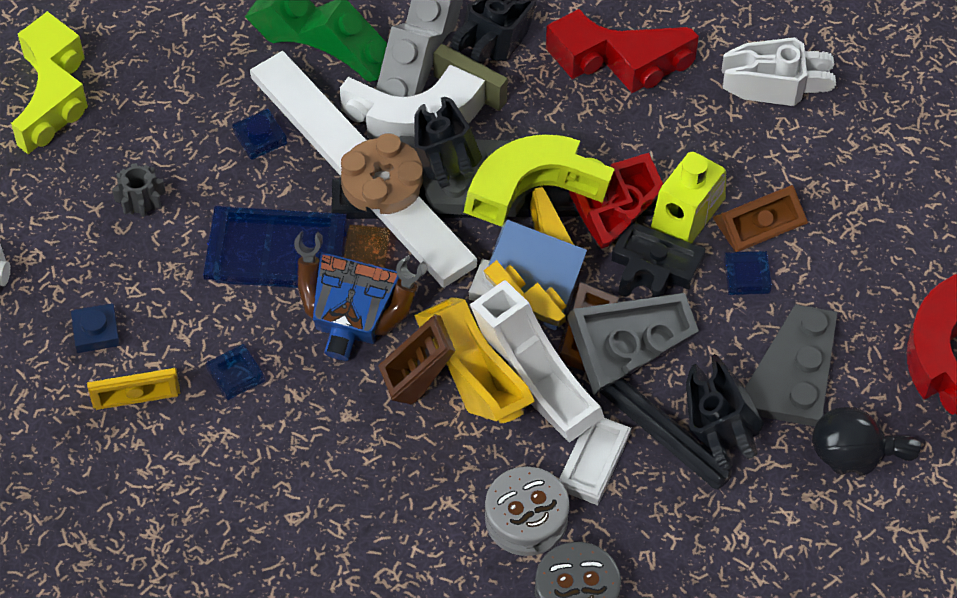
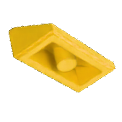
[87,368,180,410]

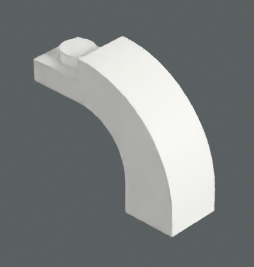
[340,65,485,139]

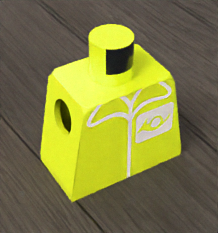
[651,152,726,243]

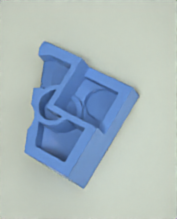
[488,220,587,330]

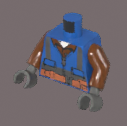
[294,231,427,361]

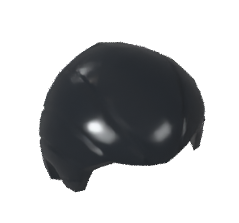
[812,407,921,476]

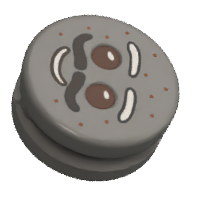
[485,466,569,556]

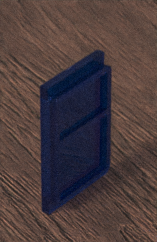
[203,206,347,288]

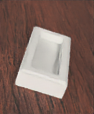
[559,418,631,505]

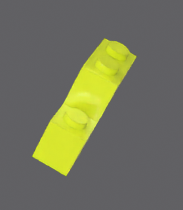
[11,11,88,154]

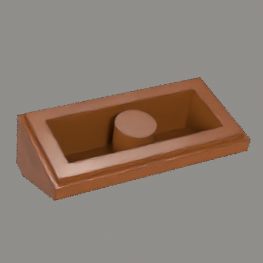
[713,185,808,253]

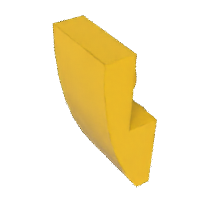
[484,260,567,327]

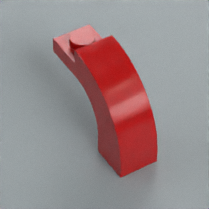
[907,274,957,415]

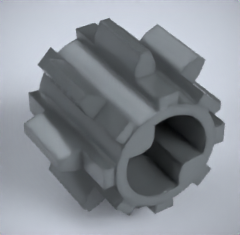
[112,163,166,217]

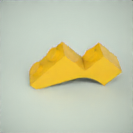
[414,297,535,423]

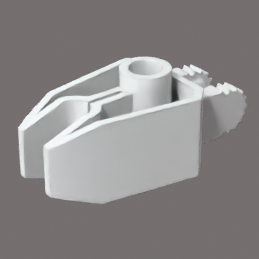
[721,37,836,106]

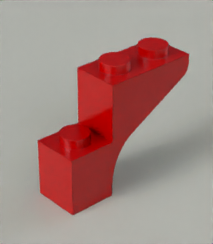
[546,9,699,93]

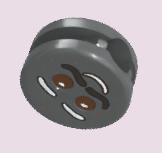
[534,542,621,598]

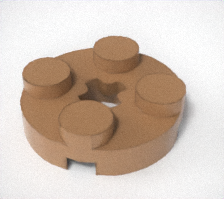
[341,133,423,214]

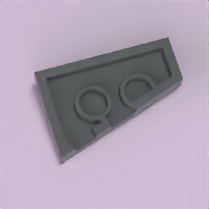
[567,293,699,395]
[745,304,837,427]

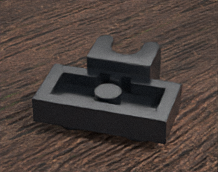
[611,222,706,298]

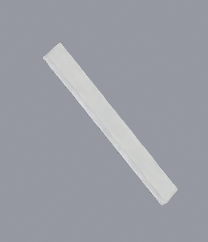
[250,51,477,288]

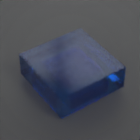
[724,251,772,295]
[206,344,265,401]

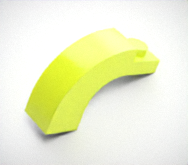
[463,135,614,227]

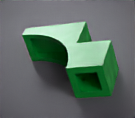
[245,0,387,82]

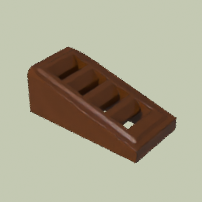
[378,314,456,405]

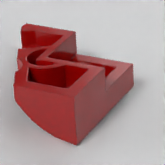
[569,153,663,248]

